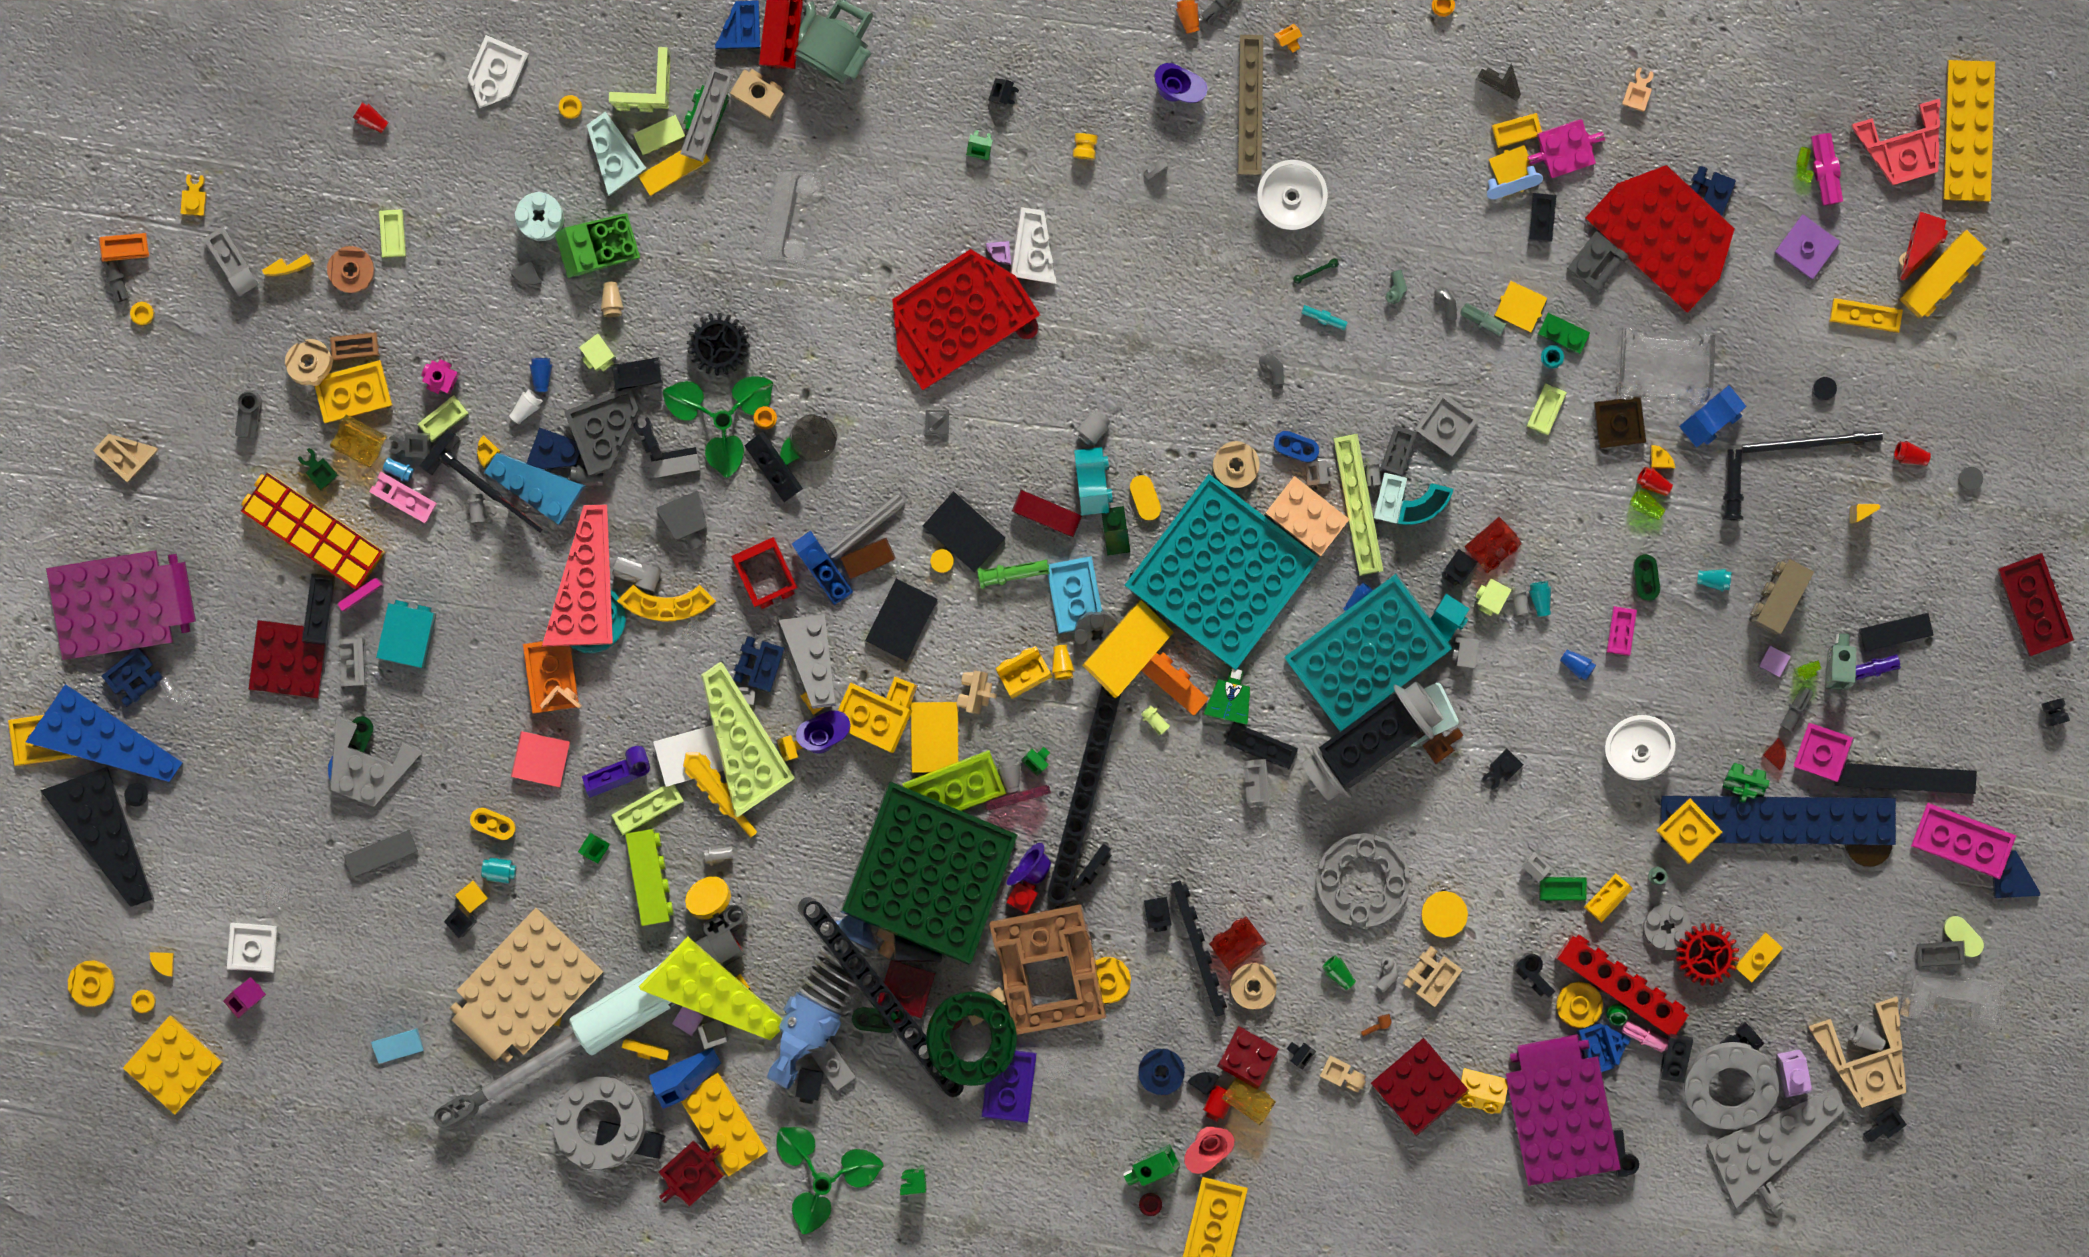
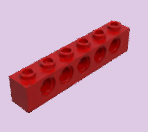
[1555,934,1689,1035]

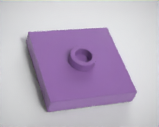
[1774,214,1840,280]

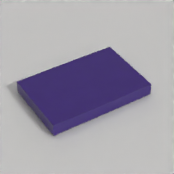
[982,1050,1037,1123]

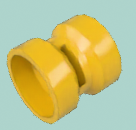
[1072,133,1098,160]

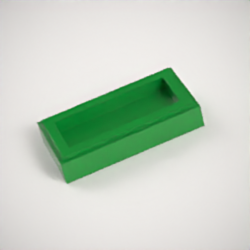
[1539,877,1587,901]

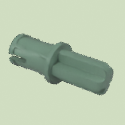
[1460,303,1506,336]

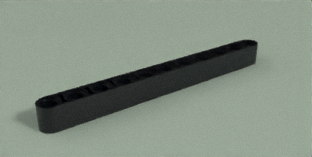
[1048,686,1121,904]
[798,897,964,1097]

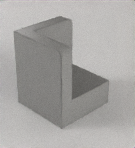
[698,1020,728,1049]

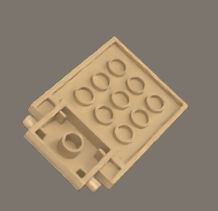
[449,908,603,1063]

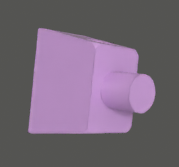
[1777,1050,1812,1098]

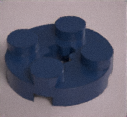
[1138,1048,1185,1095]

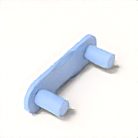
[1487,166,1543,199]

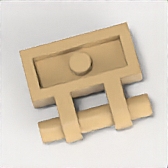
[1403,946,1462,1007]

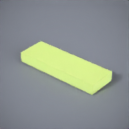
[611,784,684,835]

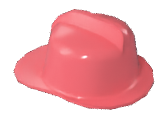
[1184,1127,1235,1174]

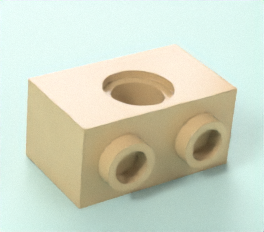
[730,69,785,120]

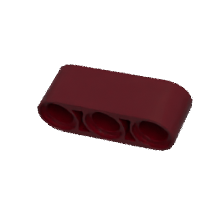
[1012,490,1083,538]

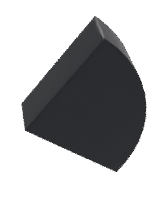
[1187,1072,1220,1095]

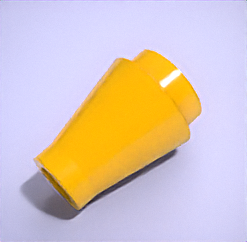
[1052,645,1075,680]

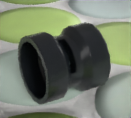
[2041,698,2070,727]

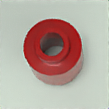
[1203,1085,1234,1122]

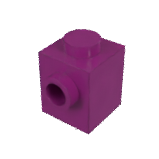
[223,977,266,1018]

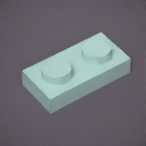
[1373,473,1407,524]

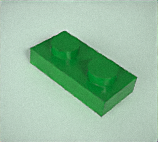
[1538,313,1590,354]

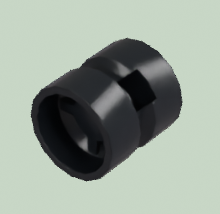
[1720,1021,1764,1050]

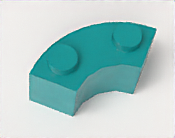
[1074,447,1113,515]
[1396,483,1454,525]
[1430,594,1469,657]

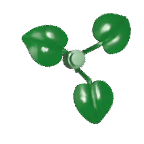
[663,376,773,478]
[776,1127,884,1235]

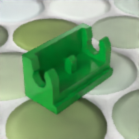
[900,1165,927,1195]

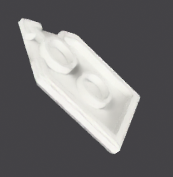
[467,35,529,108]

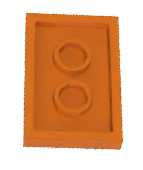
[523,641,579,714]

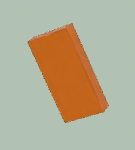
[98,233,149,262]

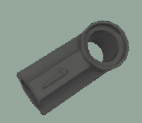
[235,391,262,438]

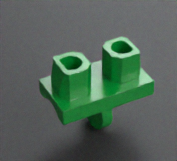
[1722,763,1770,803]

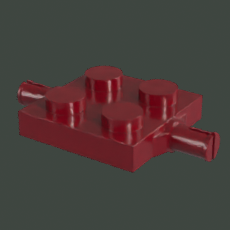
[658,1140,725,1207]

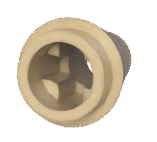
[601,282,624,317]

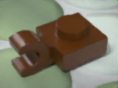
[1422,727,1464,764]

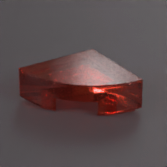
[1762,738,1786,771]

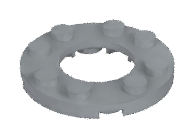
[1316,833,1410,927]
[1684,1042,1779,1130]
[554,1077,646,1171]

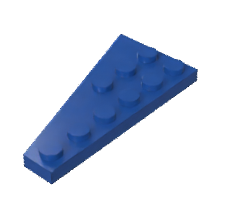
[26,684,183,782]

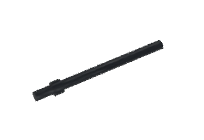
[1742,431,1883,453]

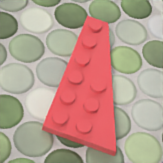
[542,505,613,647]

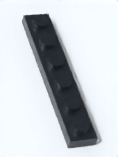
[1171,880,1227,1017]

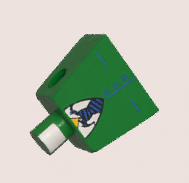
[1203,668,1250,725]
[1123,1144,1180,1186]

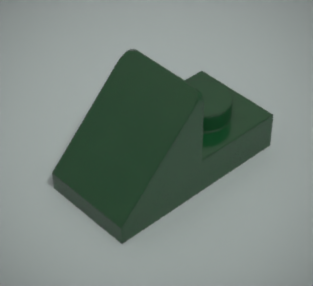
[1101,506,1130,556]

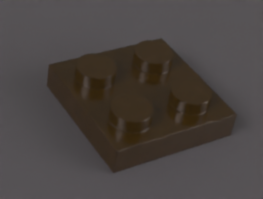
[1593,396,1646,449]

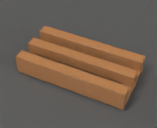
[330,332,380,361]

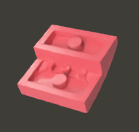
[511,731,570,787]

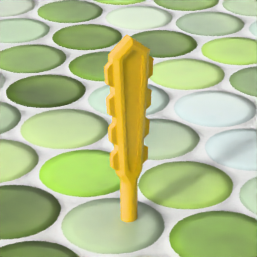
[683,752,757,838]

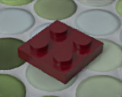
[877,959,936,1018]
[1217,1026,1279,1089]

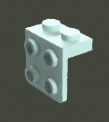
[1411,683,1459,747]

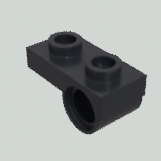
[1514,953,1555,998]
[1660,1034,1693,1083]
[1612,1128,1639,1177]

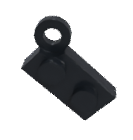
[1071,843,1112,891]

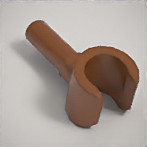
[1361,1014,1392,1037]

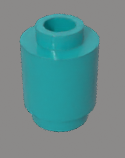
[481,858,517,883]

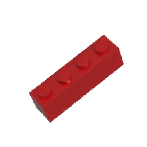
[759,0,803,69]

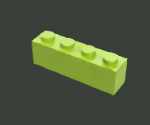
[625,828,674,926]

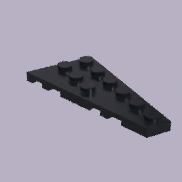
[40,767,154,907]

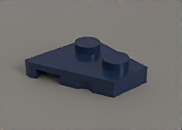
[527,427,580,469]
[1993,850,2040,898]

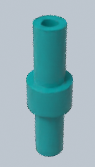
[1301,305,1348,330]

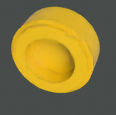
[559,95,583,119]
[130,302,155,326]
[930,549,954,573]
[131,990,156,1013]

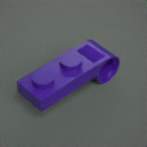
[582,746,650,798]

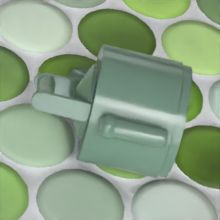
[794,0,873,84]

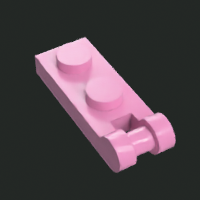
[369,471,438,524]

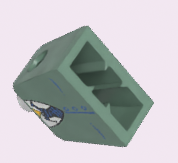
[1825,634,1856,690]

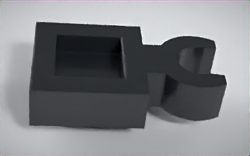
[1482,748,1524,790]

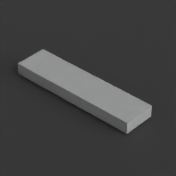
[680,66,734,162]

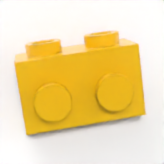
[995,646,1053,699]
[1456,1068,1508,1114]

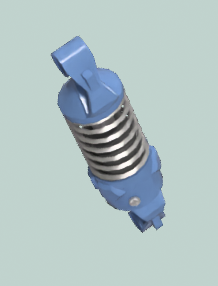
[767,915,877,1089]

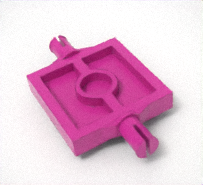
[1527,119,1605,178]

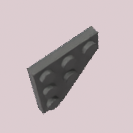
[564,387,639,477]

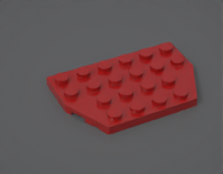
[1585,165,1735,313]
[892,249,1041,391]

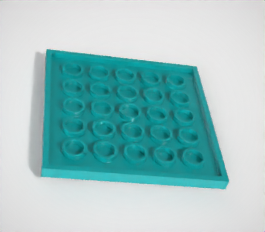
[1124,474,1320,670]

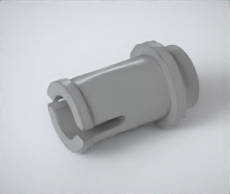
[1363,457,1382,486]
[467,494,485,523]
[1510,585,1530,615]
[704,846,733,866]
[1758,1181,1785,1212]

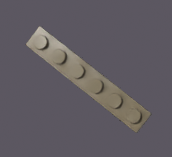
[1238,35,1263,175]

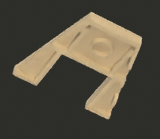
[1808,996,1906,1108]

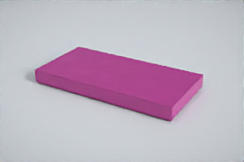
[1911,803,2017,879]

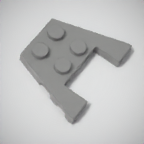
[330,716,422,807]

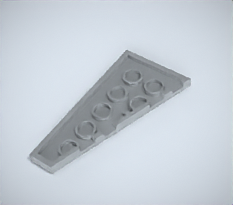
[1707,1087,1845,1208]

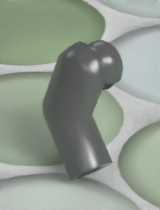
[1434,287,1457,321]

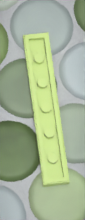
[1333,434,1383,576]

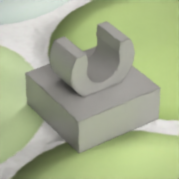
[1306,460,1334,486]
[1520,852,1551,884]

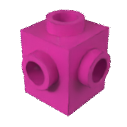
[421,359,460,395]

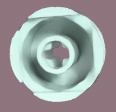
[515,192,564,241]

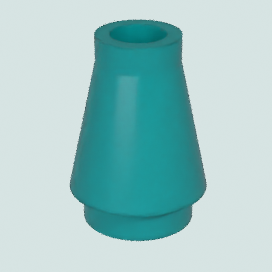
[1541,345,1564,369]
[1697,569,1732,592]
[1528,581,1551,617]

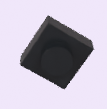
[444,905,477,939]

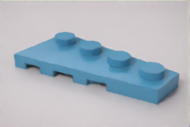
[484,453,585,525]

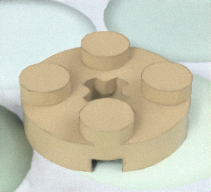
[285,339,333,386]
[1213,441,1260,488]
[1230,963,1277,1009]

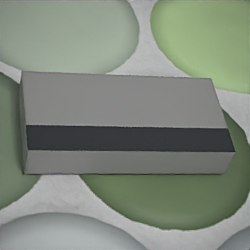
[650,447,700,478]

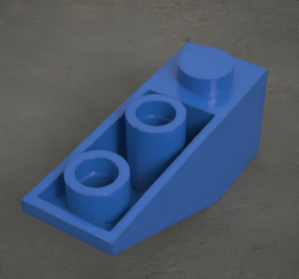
[792,530,853,605]
[649,1047,721,1109]

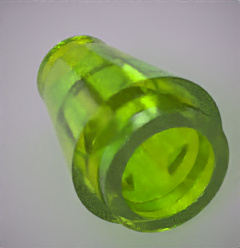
[1629,489,1666,520]

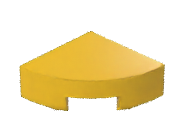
[477,435,501,468]
[1650,445,1675,469]
[149,952,174,977]

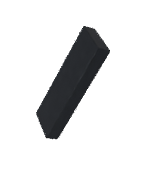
[302,573,335,645]
[1859,613,1934,651]
[1225,722,1298,770]

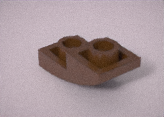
[841,538,896,579]

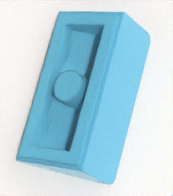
[371,1028,424,1064]

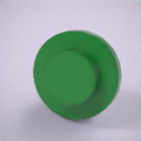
[1606,1004,1630,1026]

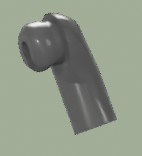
[1259,354,1284,385]

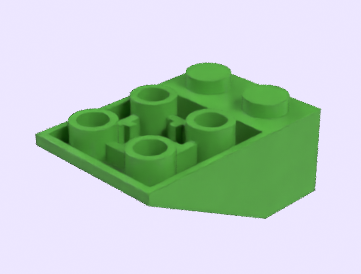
[555,213,640,278]

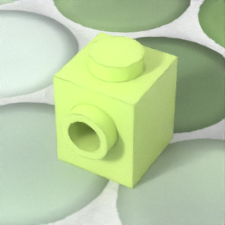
[579,334,616,372]
[1475,579,1512,616]

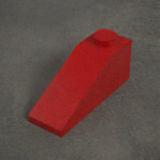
[1900,211,1948,281]

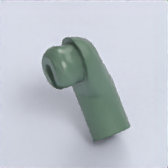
[1386,270,1407,304]

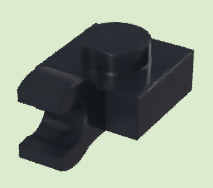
[633,417,663,460]
[1863,1106,1907,1142]

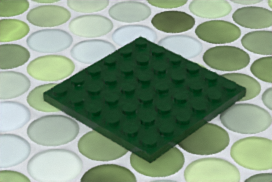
[840,781,1018,965]

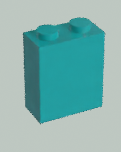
[376,600,437,668]

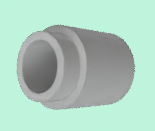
[1077,410,1110,446]

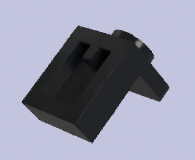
[1442,549,1478,586]
[1144,897,1172,932]

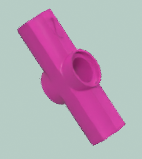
[1810,133,1843,206]

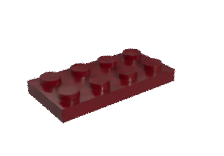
[1997,553,2074,656]

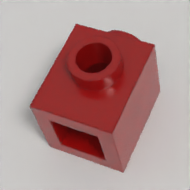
[1006,881,1038,914]

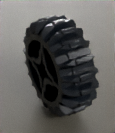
[687,313,750,376]

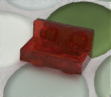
[1464,517,1522,573]
[1209,916,1267,972]

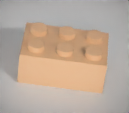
[1265,476,1350,557]

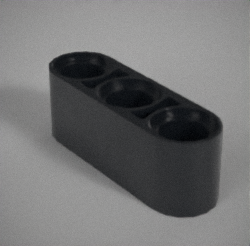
[594,1121,666,1159]

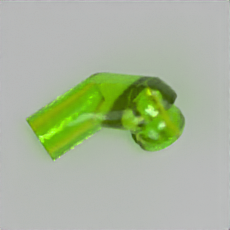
[1796,147,1813,183]

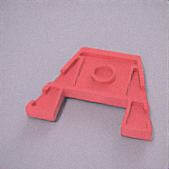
[1851,98,1941,186]

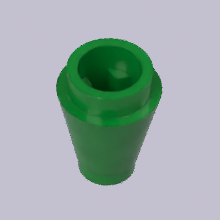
[1322,955,1356,990]

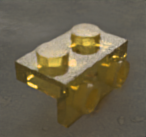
[330,415,387,468]
[1222,1077,1276,1125]

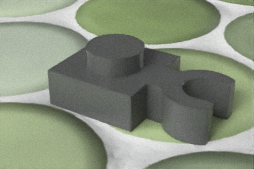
[389,432,430,458]

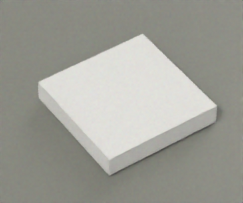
[227,923,278,973]

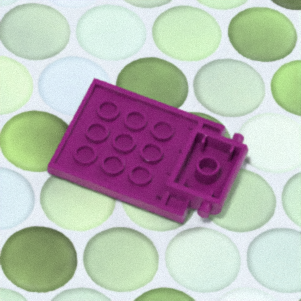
[46,550,196,660]
[1506,1034,1621,1186]

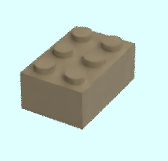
[1750,559,1814,635]

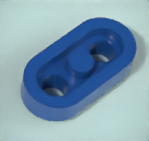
[1274,431,1319,462]

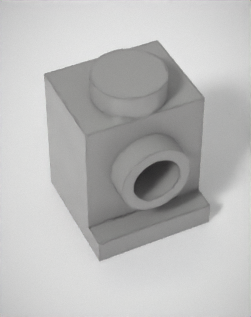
[1452,637,1479,672]

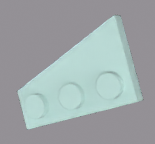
[587,112,646,196]

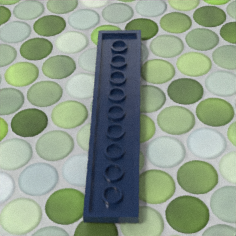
[1660,796,1896,845]

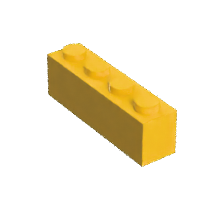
[1899,230,1987,318]

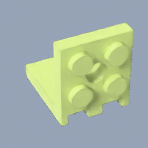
[609,47,671,112]

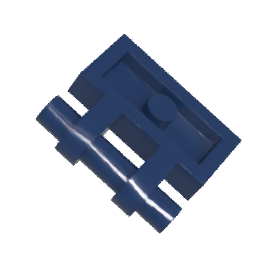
[1691,166,1736,216]
[733,636,785,692]
[101,648,164,707]

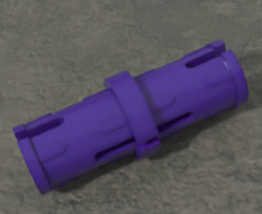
[1855,654,1901,681]

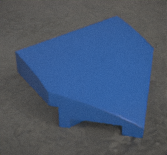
[1576,1023,1631,1072]

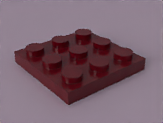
[248,620,328,698]
[1371,1038,1469,1137]

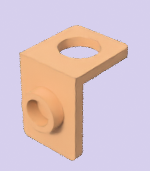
[540,685,582,709]

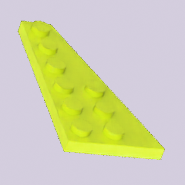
[639,936,783,1041]

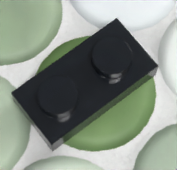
[1528,193,1557,242]

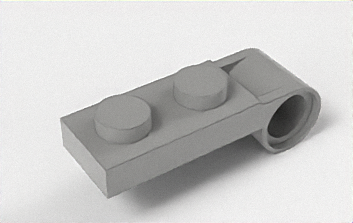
[203,226,260,296]

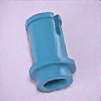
[382,458,414,482]

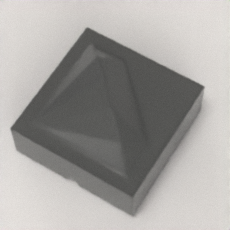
[925,410,949,434]

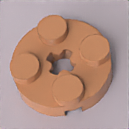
[327,246,375,293]

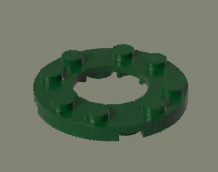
[926,991,1017,1086]

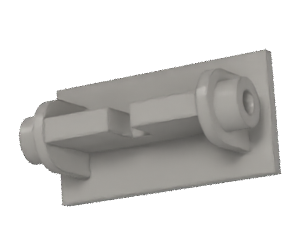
[1243,759,1270,808]

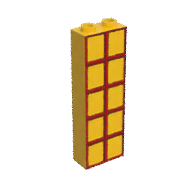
[241,473,385,590]

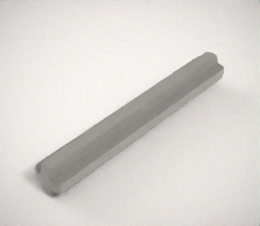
[828,495,905,560]

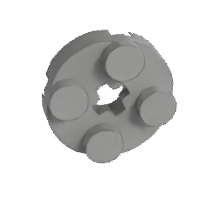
[1643,903,1691,950]

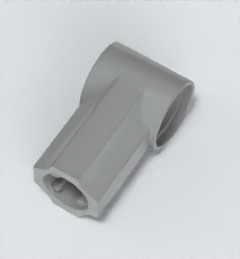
[612,556,662,592]

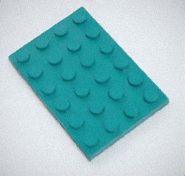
[1284,574,1452,732]

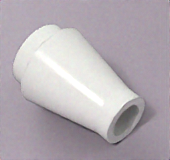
[509,389,543,424]

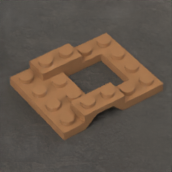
[989,904,1107,1035]

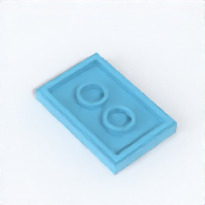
[1048,556,1102,634]

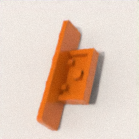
[1141,653,1208,715]

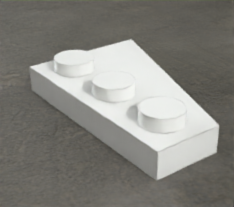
[1010,207,1057,284]

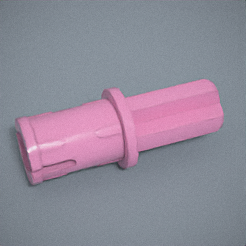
[1622,1021,1668,1053]

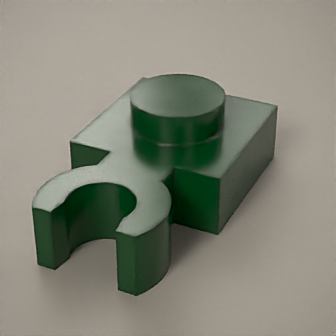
[298,448,339,491]

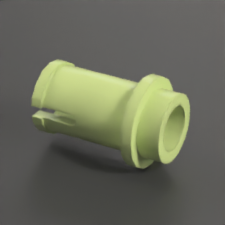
[1141,706,1170,736]

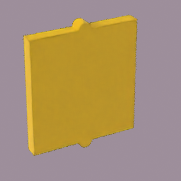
[1488,145,1533,197]
[1494,281,1547,333]

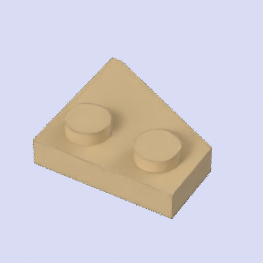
[93,434,159,483]

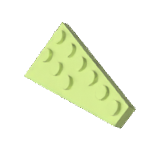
[701,662,795,817]

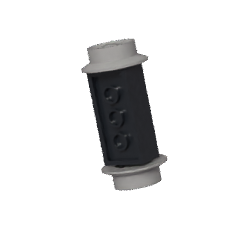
[1302,681,1444,801]

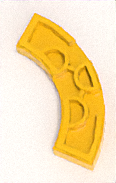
[617,584,716,622]

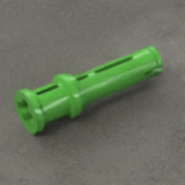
[978,559,1050,589]

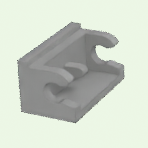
[339,638,367,686]

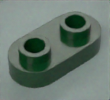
[1633,554,1660,601]
[348,716,374,753]
[852,1007,898,1033]

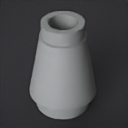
[997,757,1020,792]
[1849,1023,1886,1052]

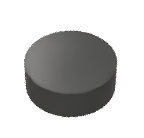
[1959,467,1983,490]

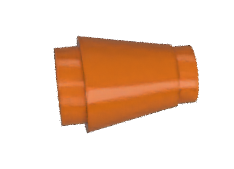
[1175,0,1200,34]

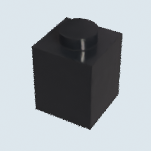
[795,1068,824,1104]

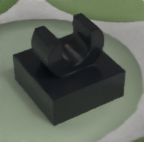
[988,78,1019,105]
[1287,1042,1316,1070]

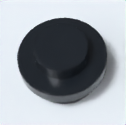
[124,783,148,807]

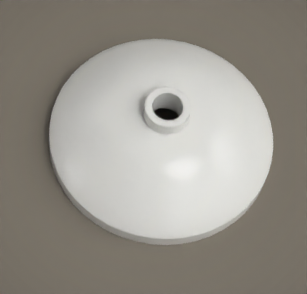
[1257,160,1328,230]
[1605,715,1676,780]

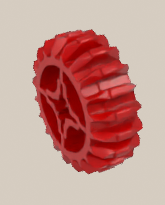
[1676,923,1739,986]

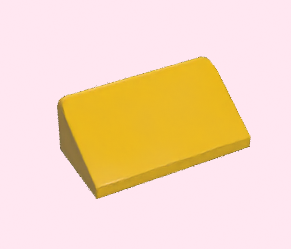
[1849,504,1880,524]

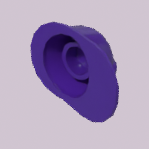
[1154,63,1208,103]
[796,710,851,754]
[1006,843,1051,886]

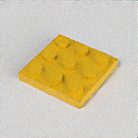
[123,1015,223,1115]

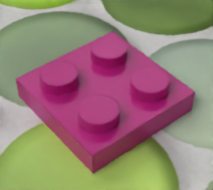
[1793,723,1854,782]

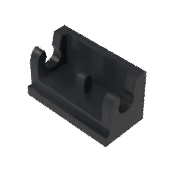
[612,357,663,390]

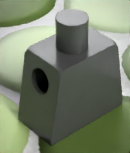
[656,491,707,550]

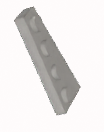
[779,614,836,709]

